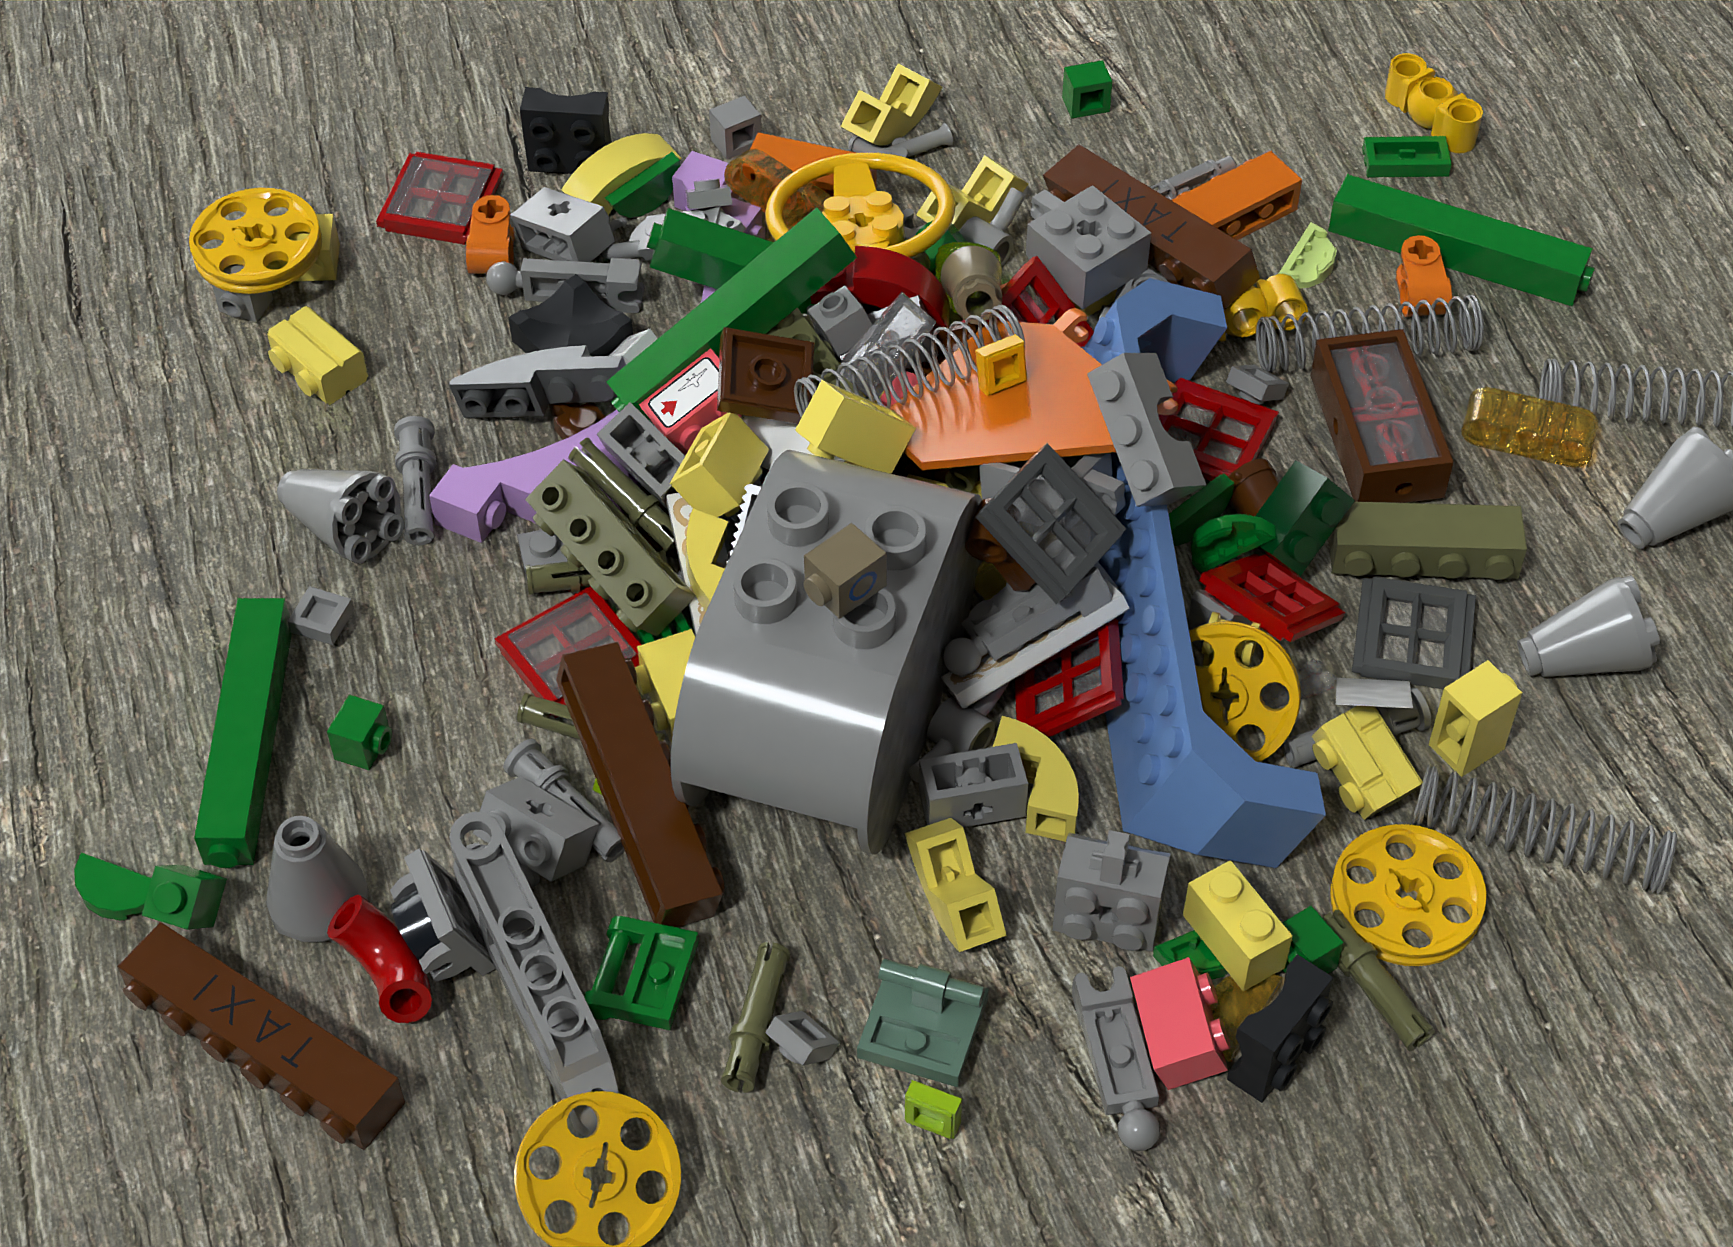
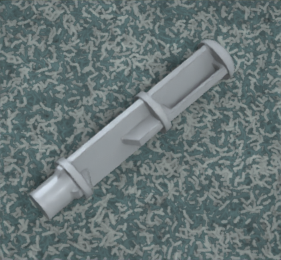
[1150,156,1236,200]

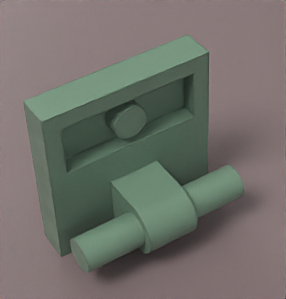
[857,959,989,1087]

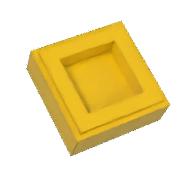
[975,334,1027,396]

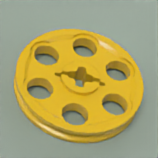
[189,188,322,294]
[1189,621,1301,762]
[1330,824,1486,966]
[514,1091,681,1247]

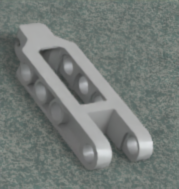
[449,811,619,1137]

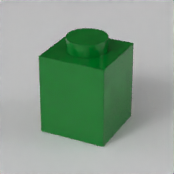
[142,865,227,930]

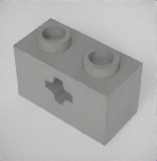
[510,187,615,262]
[597,402,685,510]
[919,743,1028,827]
[473,777,599,882]

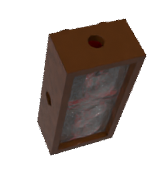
[1310,329,1454,503]

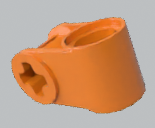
[466,195,515,274]
[1396,235,1452,317]

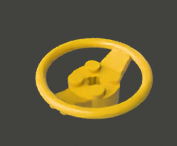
[765,152,955,258]

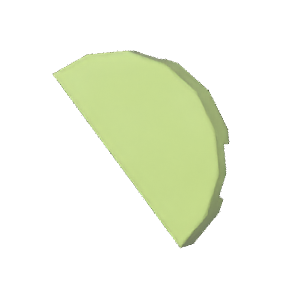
[1278,222,1337,289]

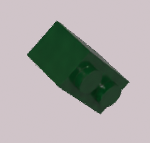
[1256,460,1355,577]

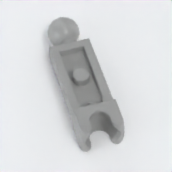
[486,258,644,313]
[943,557,1112,676]
[1072,966,1160,1151]

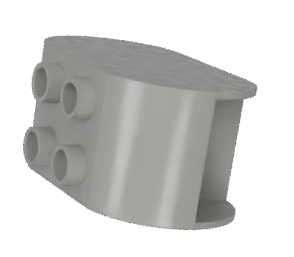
[671,450,982,855]

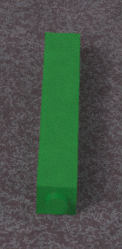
[1328,174,1595,306]
[606,207,857,425]
[646,208,879,314]
[194,598,292,868]

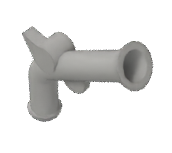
[848,123,953,177]

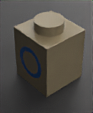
[803,523,887,619]

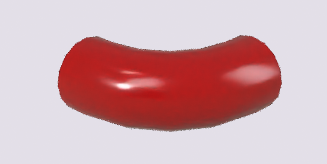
[327,895,432,1023]

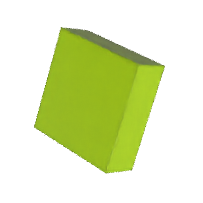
[905,1080,962,1139]

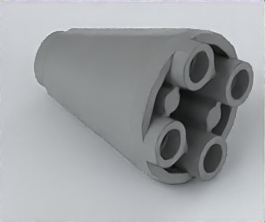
[1618,426,1733,549]
[277,469,404,564]
[1517,575,1660,677]
[266,816,369,942]

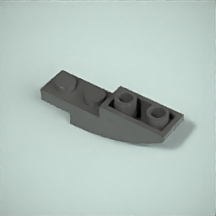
[449,345,626,418]

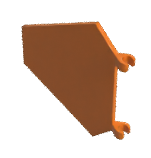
[890,308,1178,470]

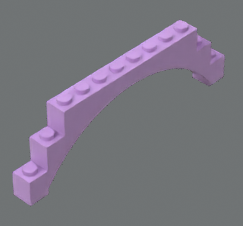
[429,151,766,543]

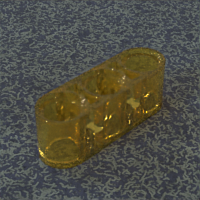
[724,149,832,229]
[1461,387,1598,468]

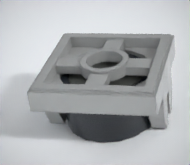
[390,848,496,982]

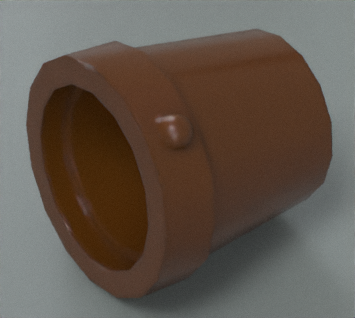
[1228,458,1279,516]

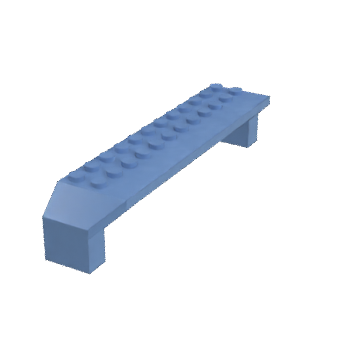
[1081,278,1326,868]

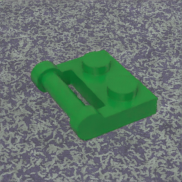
[584,916,699,1030]

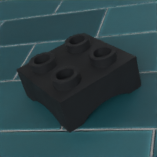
[520,87,612,174]
[508,274,633,357]
[1227,954,1333,1103]

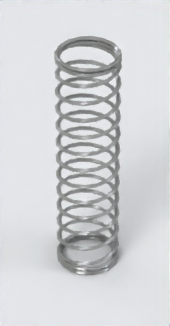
[1256,294,1484,373]
[794,305,1025,418]
[1539,358,1733,428]
[1412,763,1677,894]

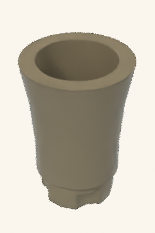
[941,246,1002,325]

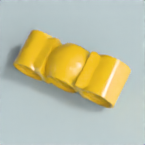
[1385,53,1483,153]
[1218,274,1308,342]

